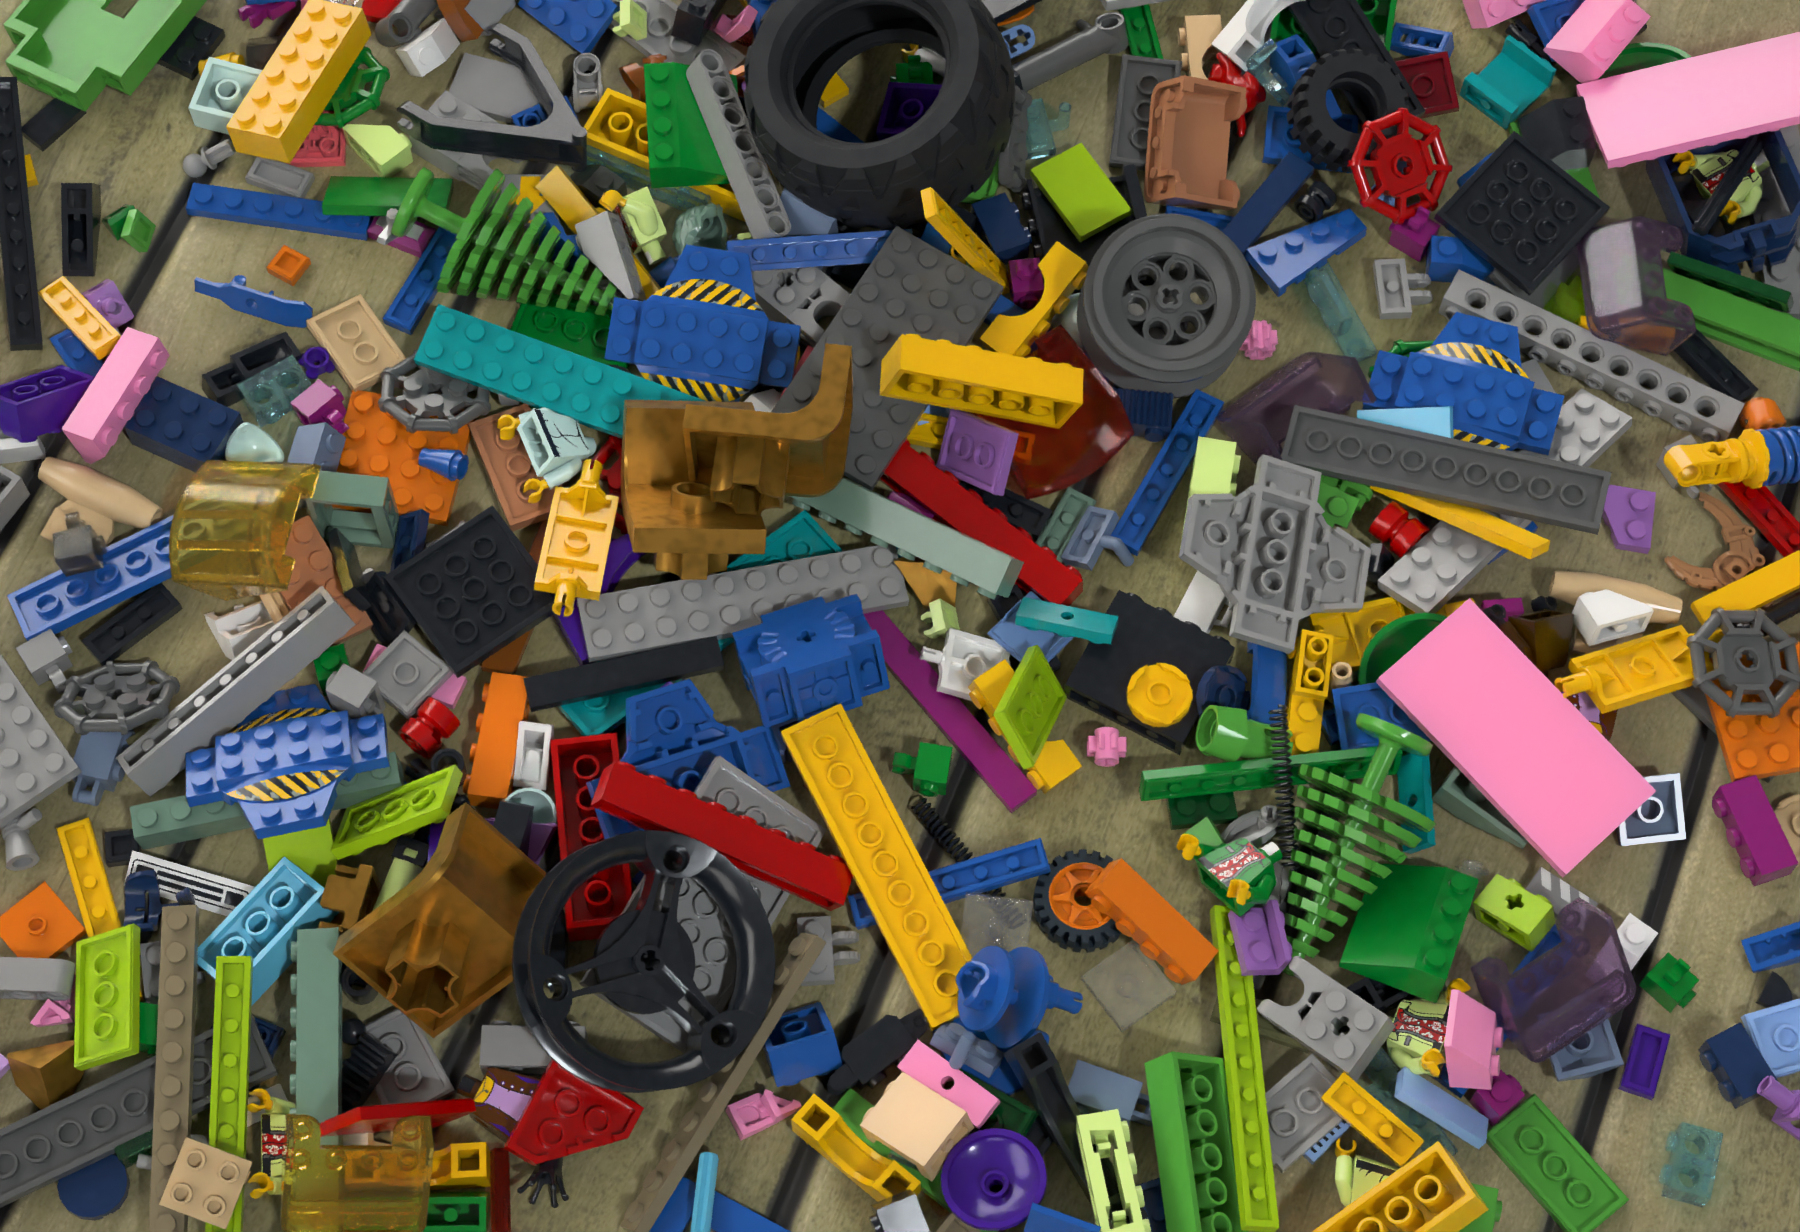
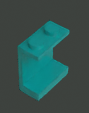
[1459,35,1556,130]

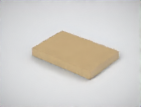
[306,294,406,392]

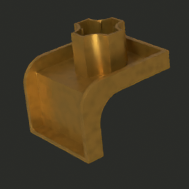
[683,343,853,516]
[621,400,767,580]
[333,802,547,1038]

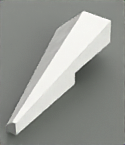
[204,568,375,660]

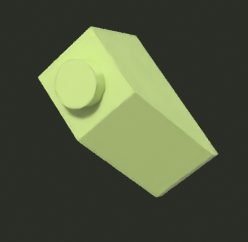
[342,124,413,177]

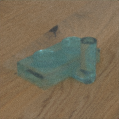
[1246,38,1289,107]
[1026,98,1071,160]

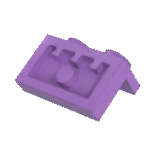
[1228,900,1293,976]

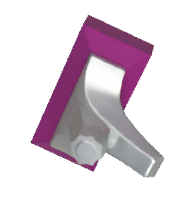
[367,208,436,258]

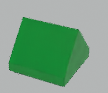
[102,204,136,241]

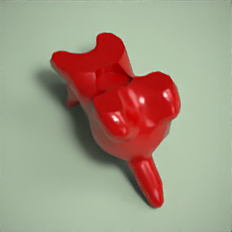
[1208,52,1266,137]

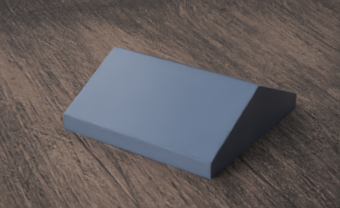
[1616,773,1686,846]
[1536,999,1624,1082]

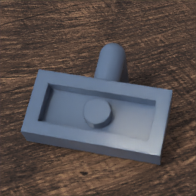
[1061,505,1134,571]
[930,1022,1004,1078]

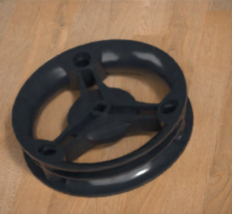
[512,830,775,1093]

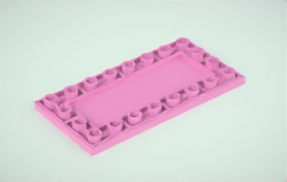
[1576,32,1800,169]
[1376,598,1656,878]

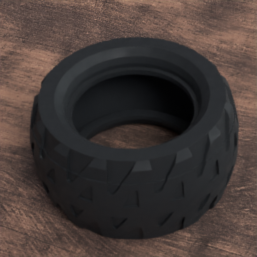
[744,0,1015,231]

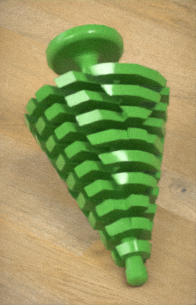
[391,167,620,316]
[1283,713,1436,977]

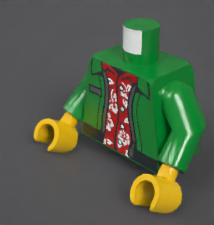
[1176,834,1282,917]

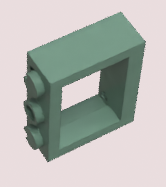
[302,470,399,549]

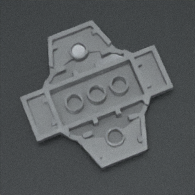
[1179,454,1371,654]

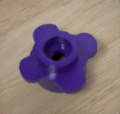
[298,347,335,379]

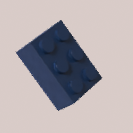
[125,376,244,478]

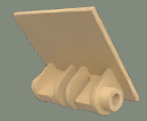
[159,1137,253,1230]

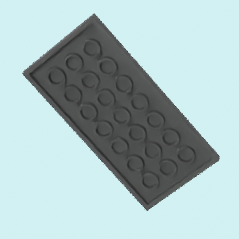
[771,226,1004,490]

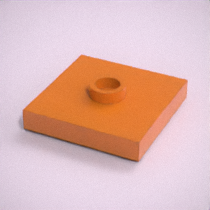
[0,881,87,959]

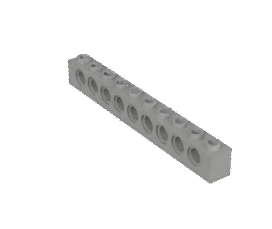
[1438,270,1744,442]

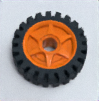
[1033,849,1122,953]

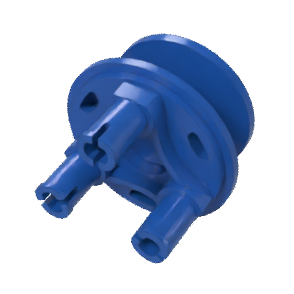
[955,946,1083,1049]

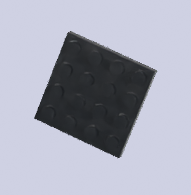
[1434,131,1610,296]
[384,506,565,678]

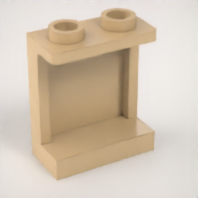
[860,1071,974,1181]

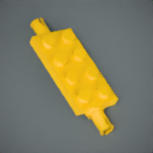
[534,459,619,617]
[1287,597,1475,672]
[1554,625,1724,714]

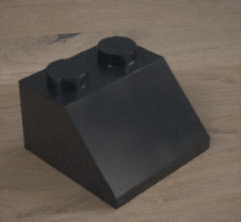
[1517,96,1597,170]

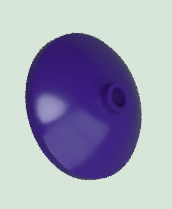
[941,1128,1047,1231]

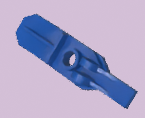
[194,275,313,328]

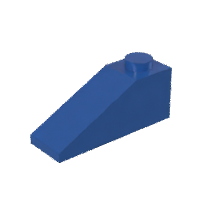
[1426,235,1497,286]

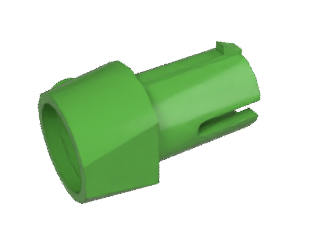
[1196,705,1293,762]

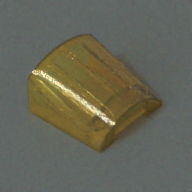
[169,460,321,601]

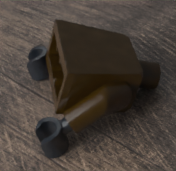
[1482,596,1574,678]

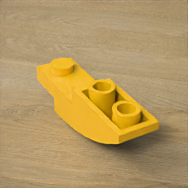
[1285,629,1334,755]

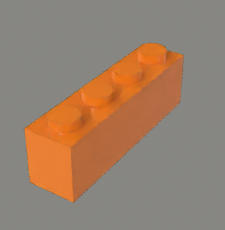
[463,672,530,809]
[1084,858,1219,985]

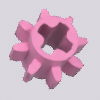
[1087,727,1127,767]

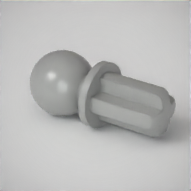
[183,139,236,178]

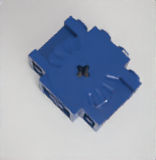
[732,594,890,728]

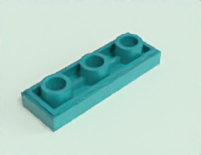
[1015,597,1119,644]
[1397,753,1436,854]

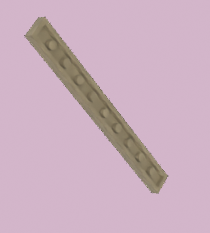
[149,905,199,1232]
[620,933,827,1232]

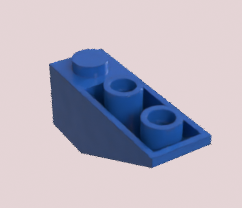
[1269,34,1342,120]

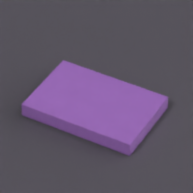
[936,409,1019,496]

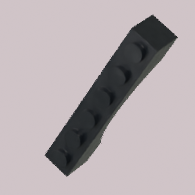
[1003,1032,1148,1229]

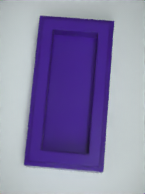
[1618,1024,1670,1100]

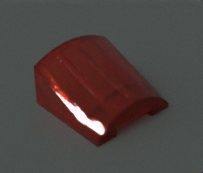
[968,325,1135,499]

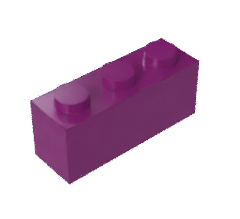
[1712,775,1799,886]

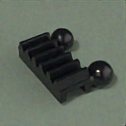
[342,1018,398,1113]

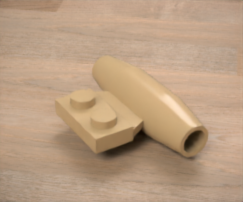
[38,456,163,558]
[1549,571,1683,655]

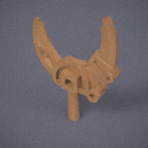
[1664,492,1774,610]

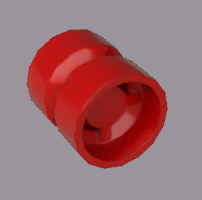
[1368,501,1430,559]
[398,697,461,760]

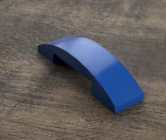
[1247,642,1287,724]

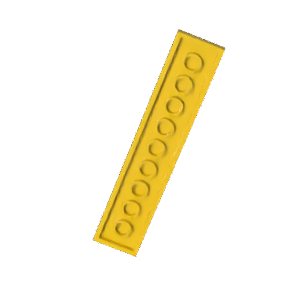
[781,703,972,1031]

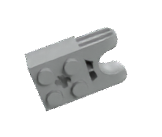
[409,90,523,191]
[752,267,850,347]
[1256,956,1396,1082]

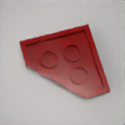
[503,1059,644,1165]

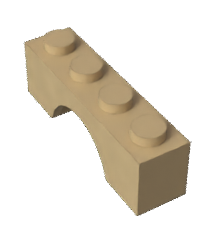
[1178,15,1222,80]

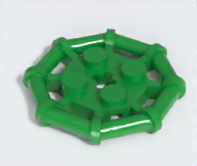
[315,46,390,129]

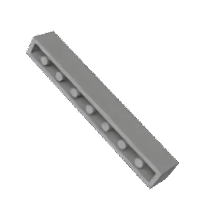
[116,586,356,797]

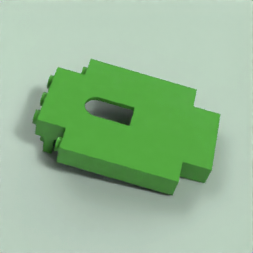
[3,0,207,111]

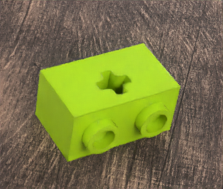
[1473,874,1556,952]

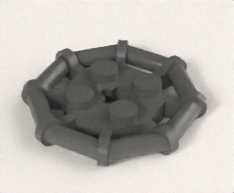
[378,349,491,435]
[1686,607,1800,718]
[54,660,180,735]

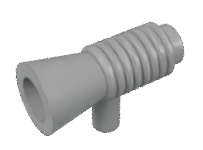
[0,808,42,871]

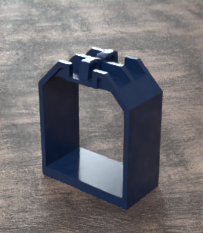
[1646,129,1800,275]

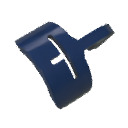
[123,870,195,932]

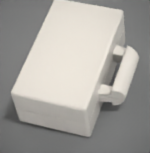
[1173,570,1233,634]

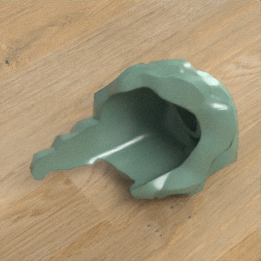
[672,202,729,255]

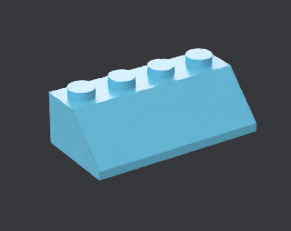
[197,856,339,1005]

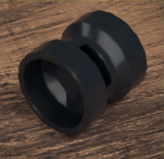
[1294,181,1337,224]

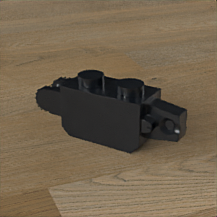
[826,1008,930,1096]

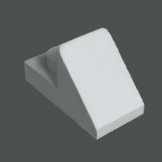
[513,721,555,790]

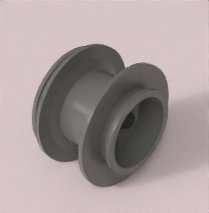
[1077,213,1256,399]

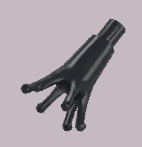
[517,1157,569,1208]

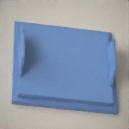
[987,591,1074,663]

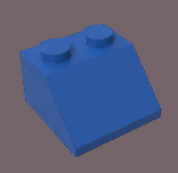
[763,1002,843,1087]

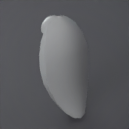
[1221,805,1281,848]

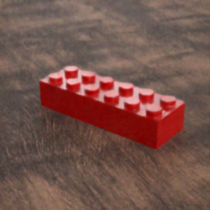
[550,733,633,942]

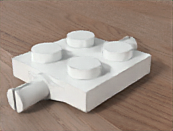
[920,628,1010,701]

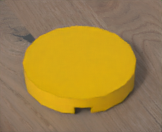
[1126,663,1193,727]

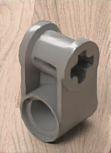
[573,53,604,113]

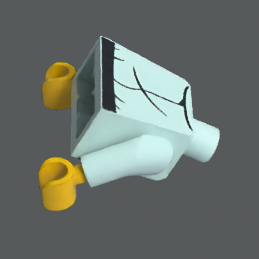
[497,407,596,503]

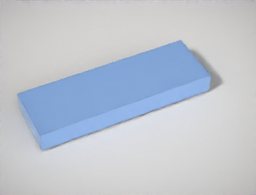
[1394,1066,1489,1149]

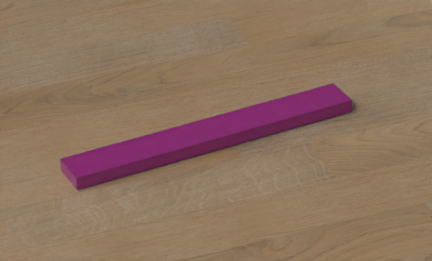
[864,610,1037,813]

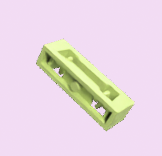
[1076,1109,1151,1232]

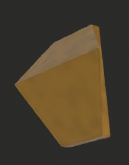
[894,557,957,609]
[7,1040,85,1110]

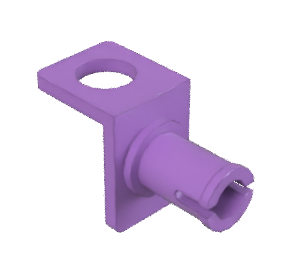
[81,279,134,329]
[1757,1075,1800,1141]

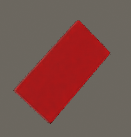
[319,1098,476,1137]

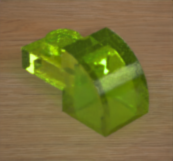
[1550,269,1600,325]

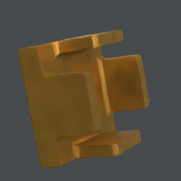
[318,864,382,935]

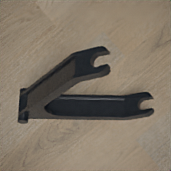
[397,23,587,172]

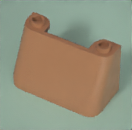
[1144,75,1247,210]

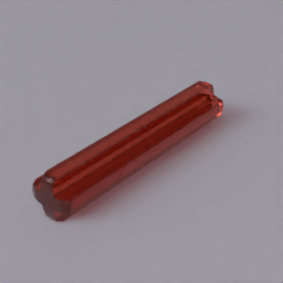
[490,1148,511,1232]

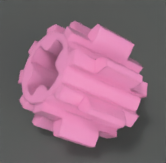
[1240,320,1278,360]

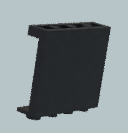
[1021,164,1154,295]
[1064,590,1235,755]

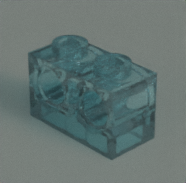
[237,355,312,428]
[1659,1122,1723,1208]

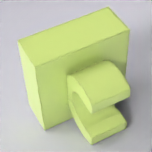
[613,0,647,41]
[921,599,960,639]

